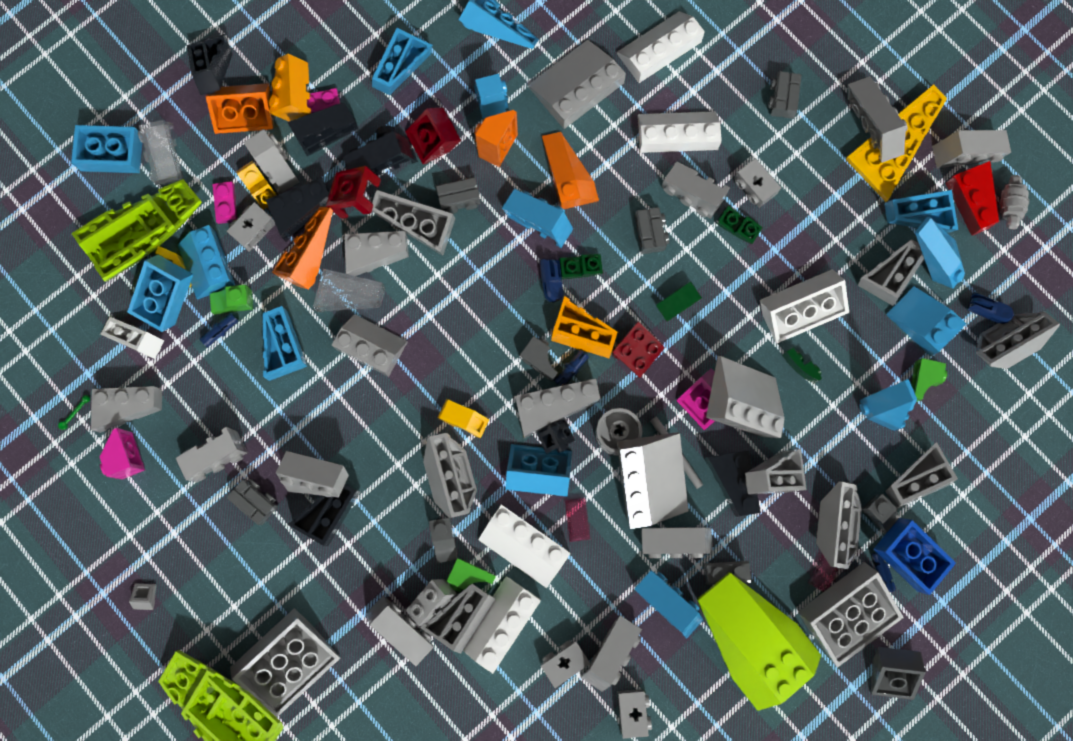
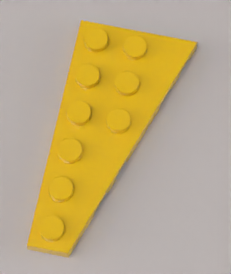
[846,84,947,202]

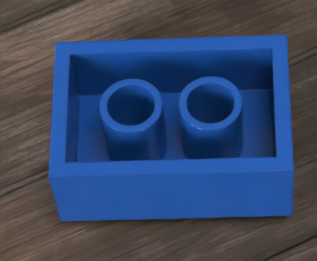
[874,518,956,595]

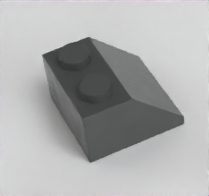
[871,647,926,700]

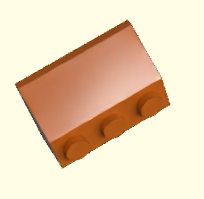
[206,83,274,134]
[474,110,518,167]

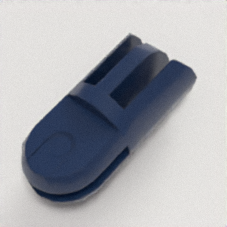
[540,259,563,303]
[967,292,1014,324]

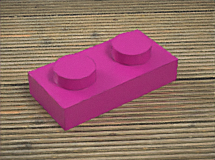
[303,88,340,117]
[212,181,238,224]

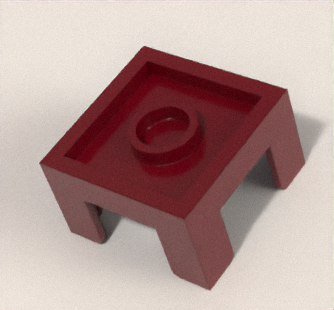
[326,166,381,219]

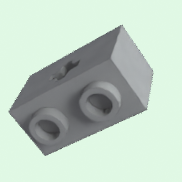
[734,158,781,208]
[227,202,275,252]
[406,579,458,626]
[541,640,591,688]
[617,689,652,739]

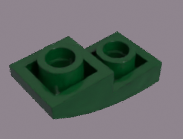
[716,206,763,244]
[559,254,603,279]
[656,281,702,322]
[782,347,822,384]

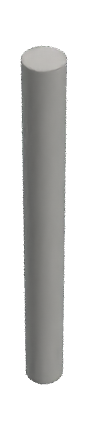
[650,416,703,489]

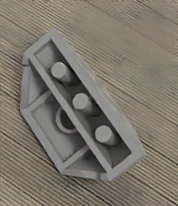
[976,311,1060,369]
[423,433,477,518]
[816,482,862,569]

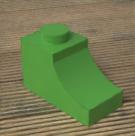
[210,285,253,314]
[911,358,947,402]
[447,558,496,592]

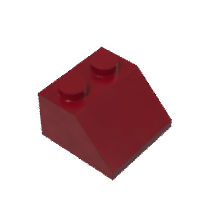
[405,108,461,164]

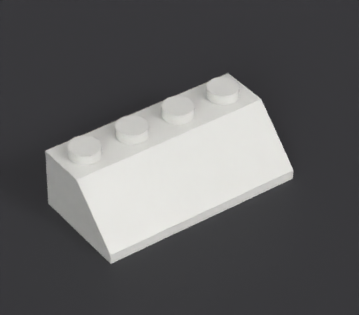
[617,11,705,83]
[638,112,721,153]
[760,269,849,343]
[478,505,571,588]
[463,576,541,674]

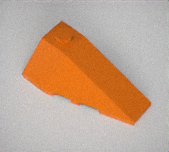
[542,132,599,209]
[272,207,333,290]

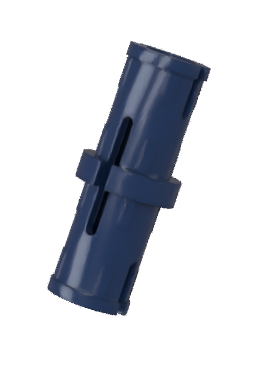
[199,312,239,348]
[554,349,589,386]

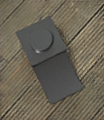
[520,336,558,382]
[862,494,901,534]
[429,518,458,563]

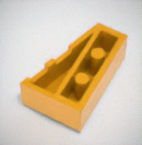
[269,54,311,121]
[551,296,618,358]

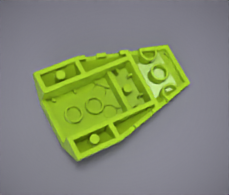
[71,179,202,282]
[697,572,821,711]
[158,650,284,741]

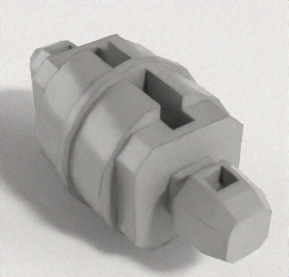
[999,175,1029,229]

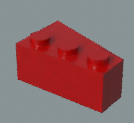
[945,161,999,236]

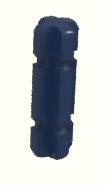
[872,552,896,592]

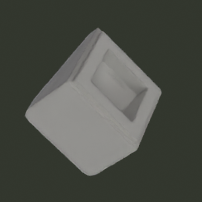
[129,583,156,610]

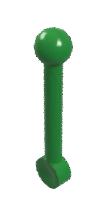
[58,395,90,430]

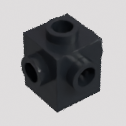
[537,422,575,454]

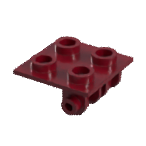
[613,321,665,378]

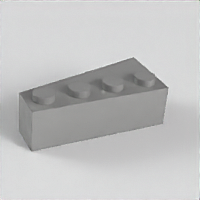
[848,76,908,163]
[372,190,455,256]
[515,379,600,439]

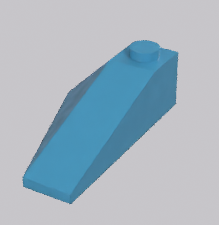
[459,0,539,49]
[915,217,965,289]
[859,379,917,431]

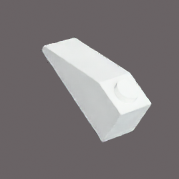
[100,317,164,359]

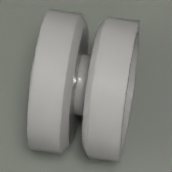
[595,408,642,456]

